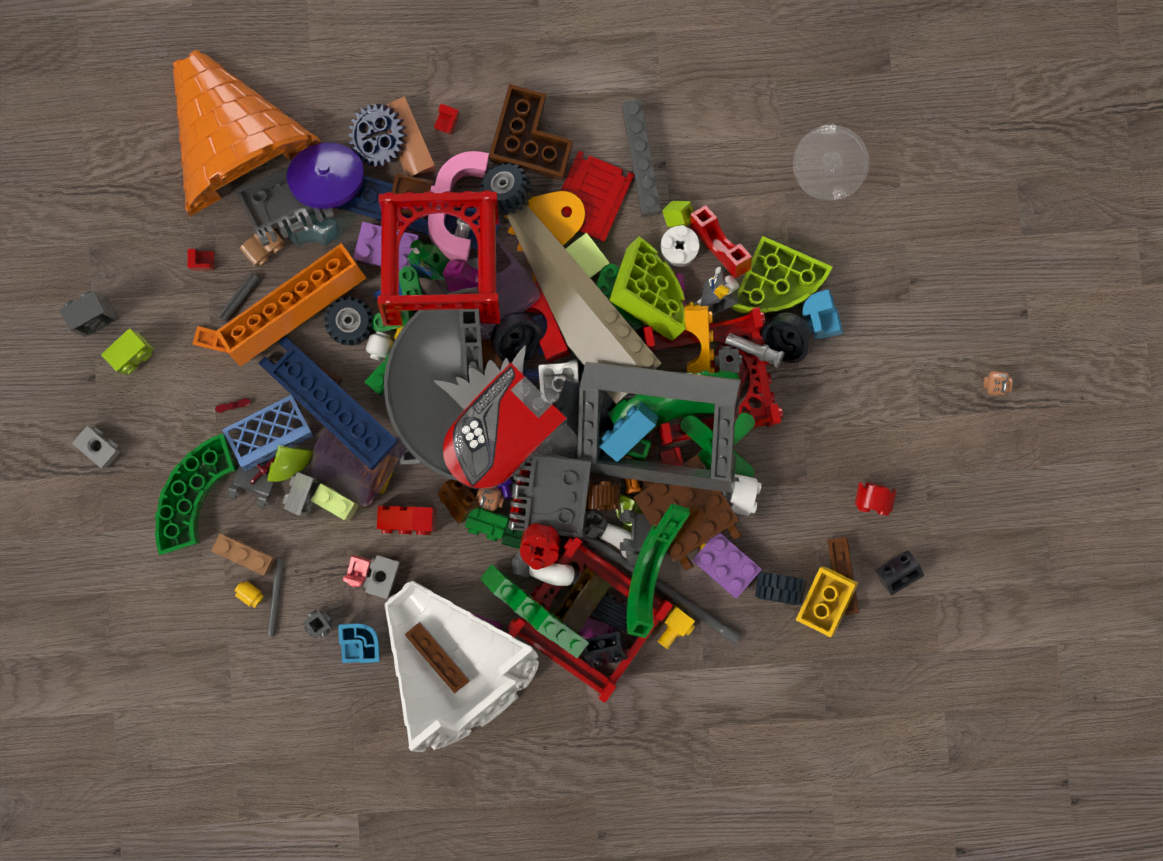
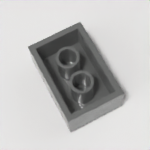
[59,291,119,337]

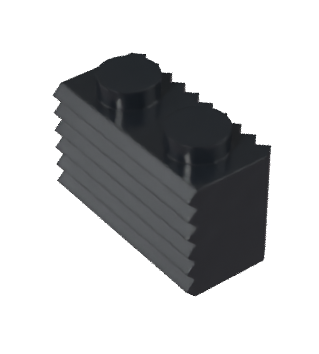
[591,592,628,632]

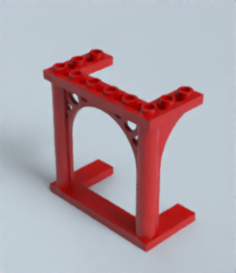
[378,190,500,326]
[642,307,783,447]
[507,537,673,703]

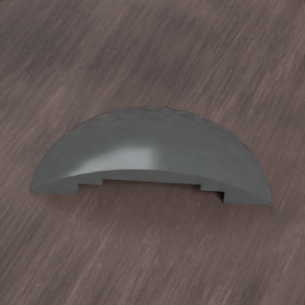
[384,287,488,484]

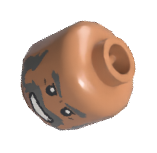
[983,371,1012,397]
[476,486,504,511]

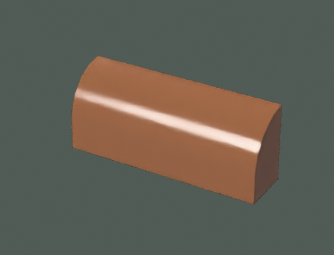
[382,96,436,178]

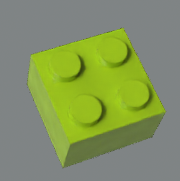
[101,328,154,375]

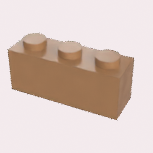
[211,534,276,576]

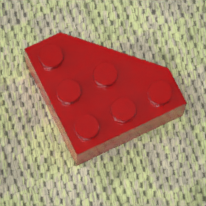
[377,506,437,535]

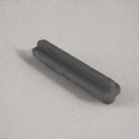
[219,272,260,322]

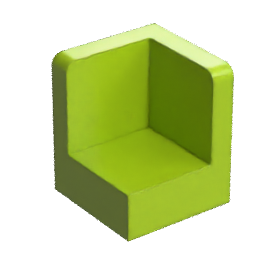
[662,201,694,227]

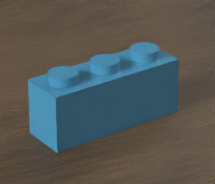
[600,402,658,462]

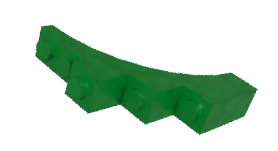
[480,564,589,658]

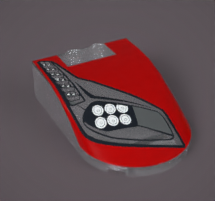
[443,363,567,489]

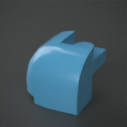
[803,289,844,339]
[338,623,380,663]

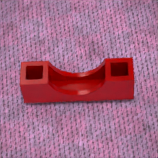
[690,205,752,279]
[518,282,570,363]

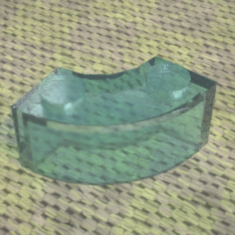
[284,214,340,247]

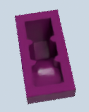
[443,260,478,291]

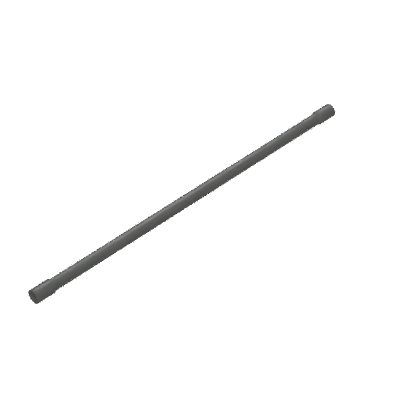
[509,481,741,644]

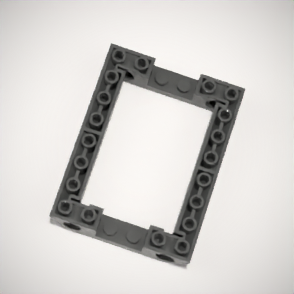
[577,362,741,493]

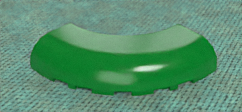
[608,370,740,438]
[155,433,238,555]

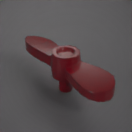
[215,398,251,413]
[250,456,275,485]

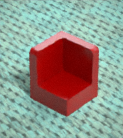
[434,103,460,135]
[187,249,214,271]
[659,446,684,466]

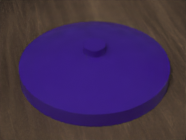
[287,143,364,209]

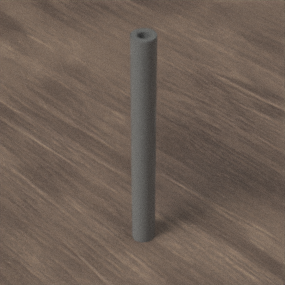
[267,559,284,636]

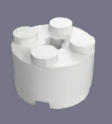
[660,225,699,267]
[726,474,761,516]

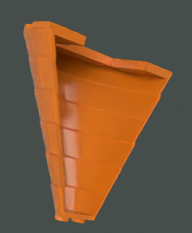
[172,50,322,217]

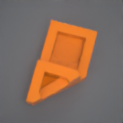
[192,326,227,353]

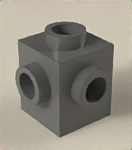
[714,346,742,373]
[303,610,333,638]

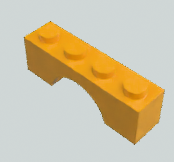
[685,306,715,374]

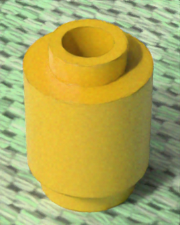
[234,581,264,608]

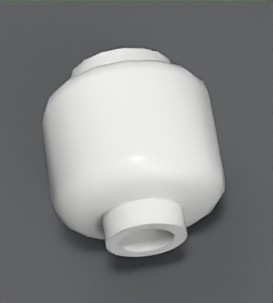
[366,331,393,361]

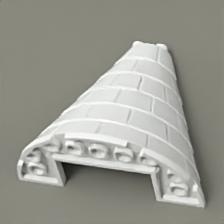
[385,581,539,752]

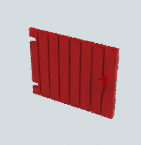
[561,151,634,242]

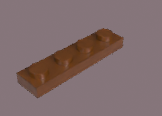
[827,536,860,615]
[405,621,470,694]

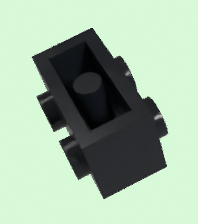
[876,550,924,596]
[583,631,628,668]

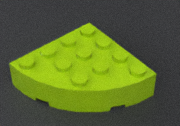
[609,236,686,341]
[730,236,833,315]

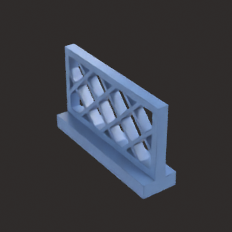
[222,395,313,472]

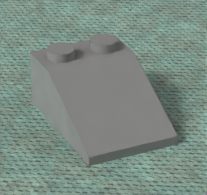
[283,472,321,517]

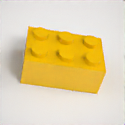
[796,566,859,637]

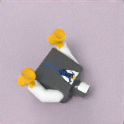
[684,267,739,316]

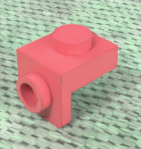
[343,554,372,587]

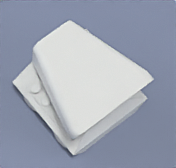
[539,359,580,403]

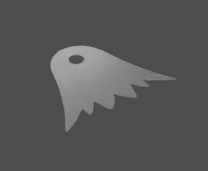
[434,346,526,441]

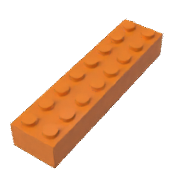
[215,243,366,367]

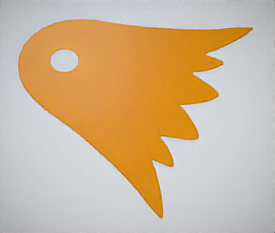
[504,191,585,284]

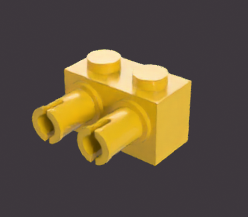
[657,606,695,649]

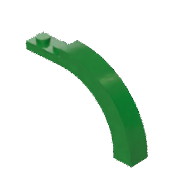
[627,503,690,638]

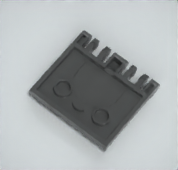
[234,168,334,247]
[508,453,591,538]

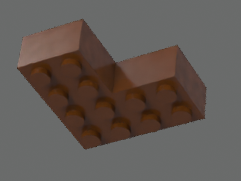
[489,84,573,181]

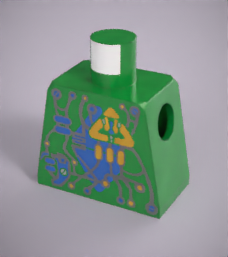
[407,240,450,280]

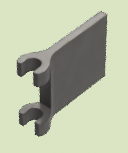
[227,448,274,509]
[620,510,670,556]

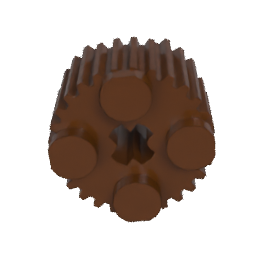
[585,481,620,511]

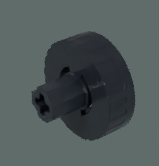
[490,313,543,363]
[763,313,815,363]

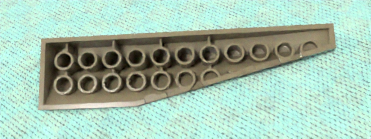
[507,204,662,405]

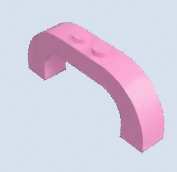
[428,151,489,263]

